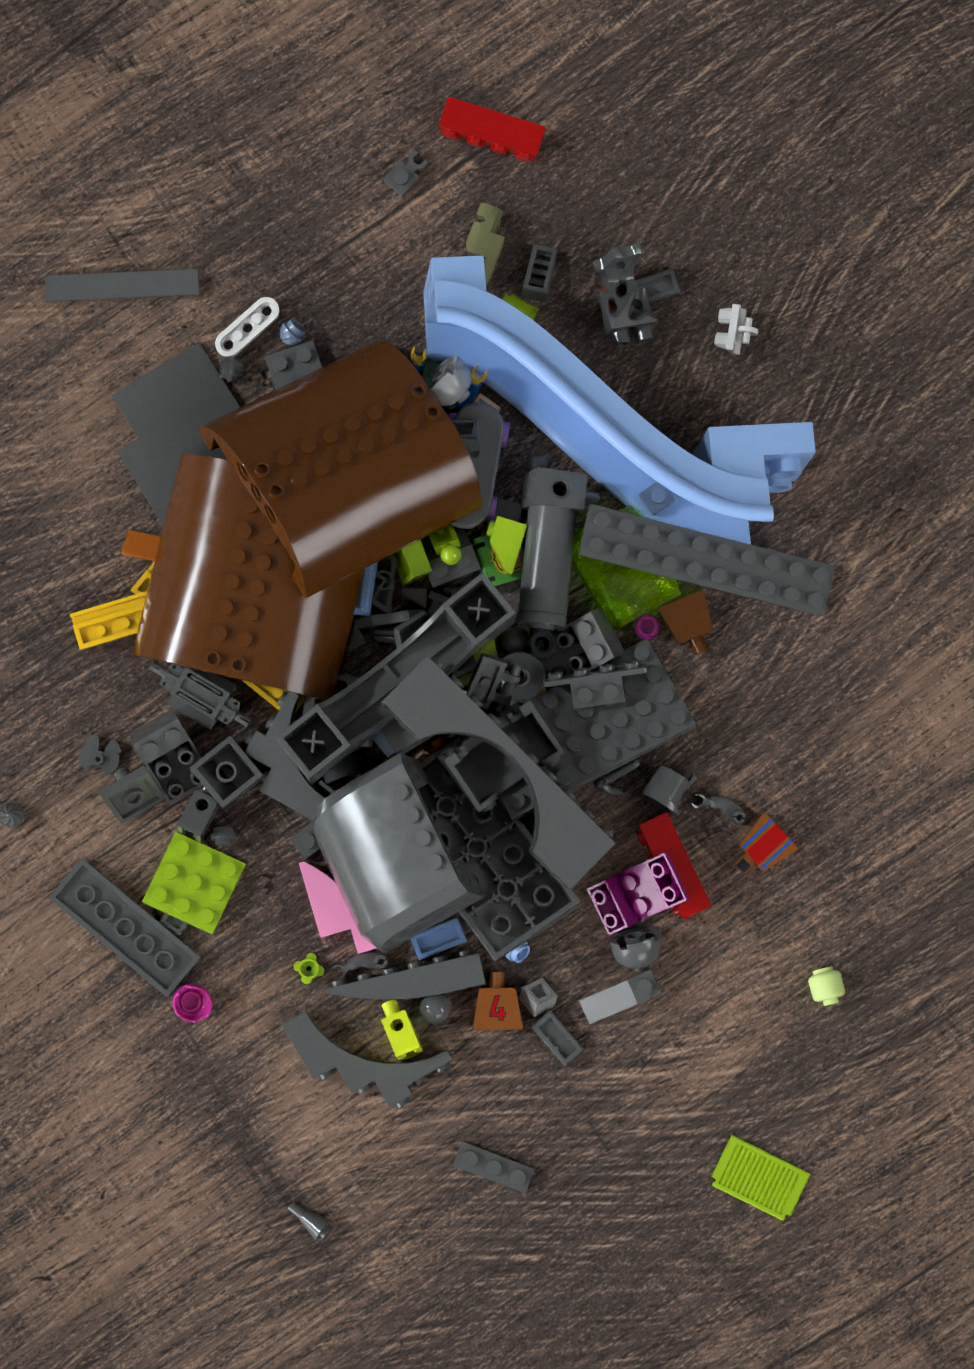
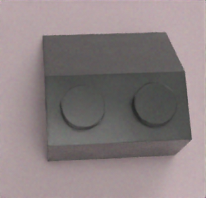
[421,527,481,590]
[190,736,263,808]

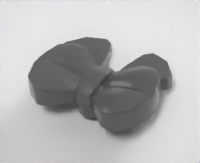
[79,735,122,774]

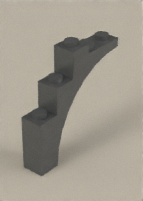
[282,1011,452,1109]

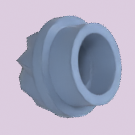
[280,318,306,345]

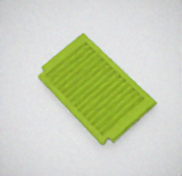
[711,1135,811,1221]

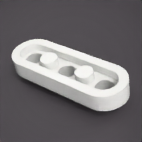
[215,297,280,358]

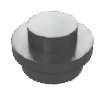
[210,827,236,846]

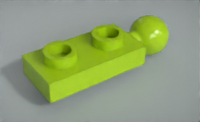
[428,524,461,565]

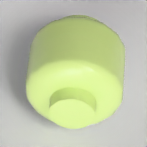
[808,967,845,1006]

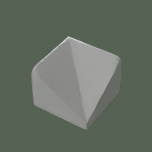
[519,978,558,1017]

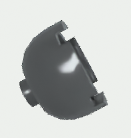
[609,925,662,972]

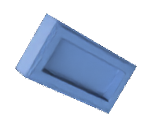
[410,917,467,960]

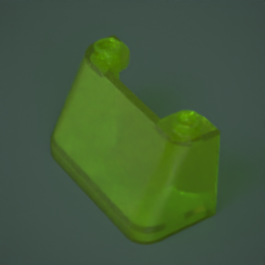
[572,505,681,630]

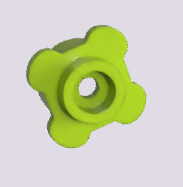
[294,953,324,984]

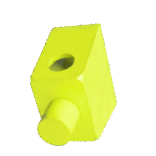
[381,999,424,1062]

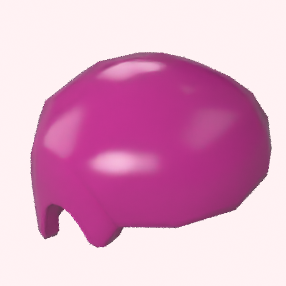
[172,983,213,1023]

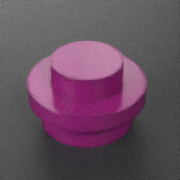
[634,614,660,640]

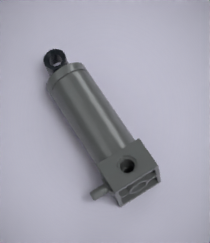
[517,467,600,659]

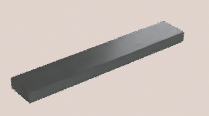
[45,269,200,302]

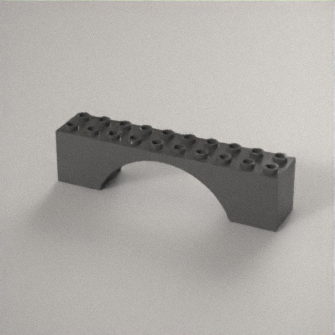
[276,572,516,784]
[380,656,616,889]

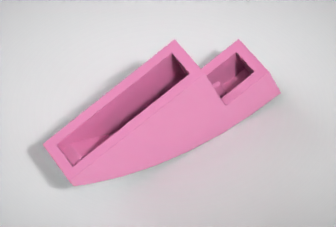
[299,862,376,954]

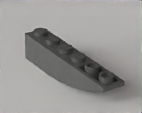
[327,949,486,1000]

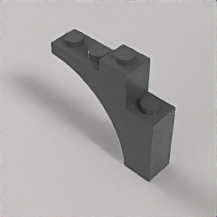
[244,691,329,821]

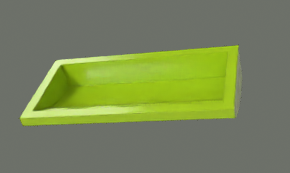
[391,540,432,586]

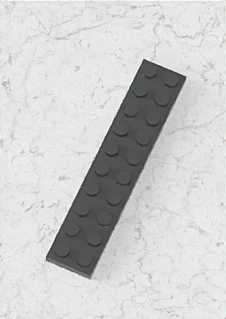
[578,504,835,616]

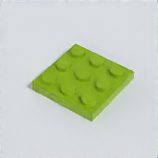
[142,832,246,935]

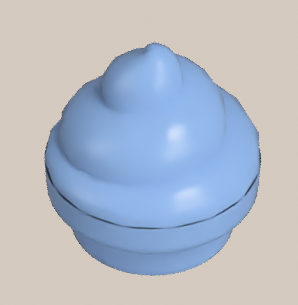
[505,942,530,963]

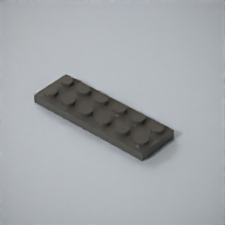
[49,858,201,997]

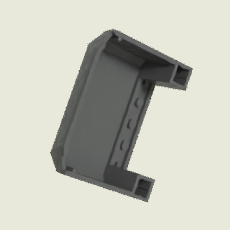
[314,753,484,953]

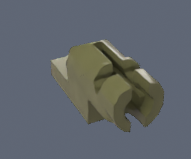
[466,203,505,290]

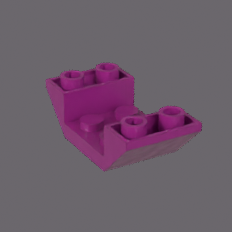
[587,852,690,935]

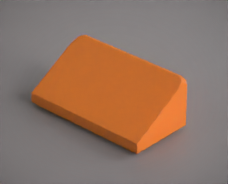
[122,530,161,562]

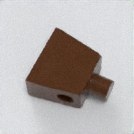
[657,590,713,655]

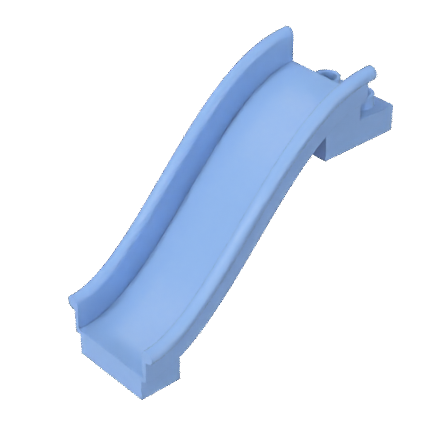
[423,256,816,545]

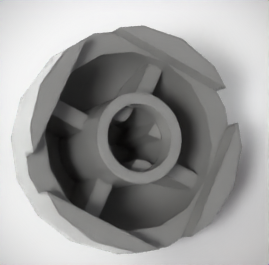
[426,355,472,406]

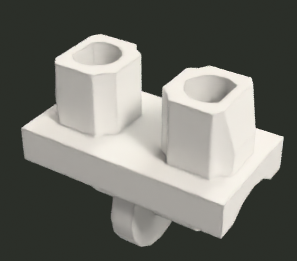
[714,304,758,355]

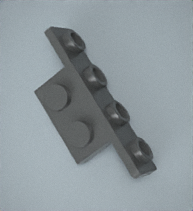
[543,660,647,709]

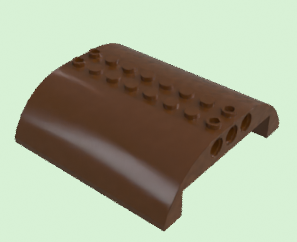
[197,341,482,599]
[132,454,365,701]

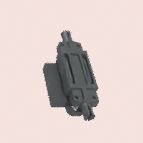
[149,660,252,731]

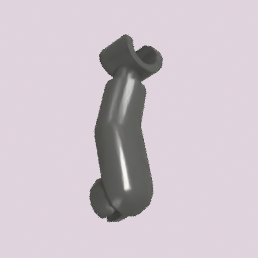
[690,792,746,824]
[331,952,388,980]

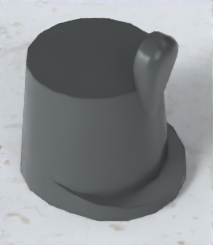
[640,766,699,817]

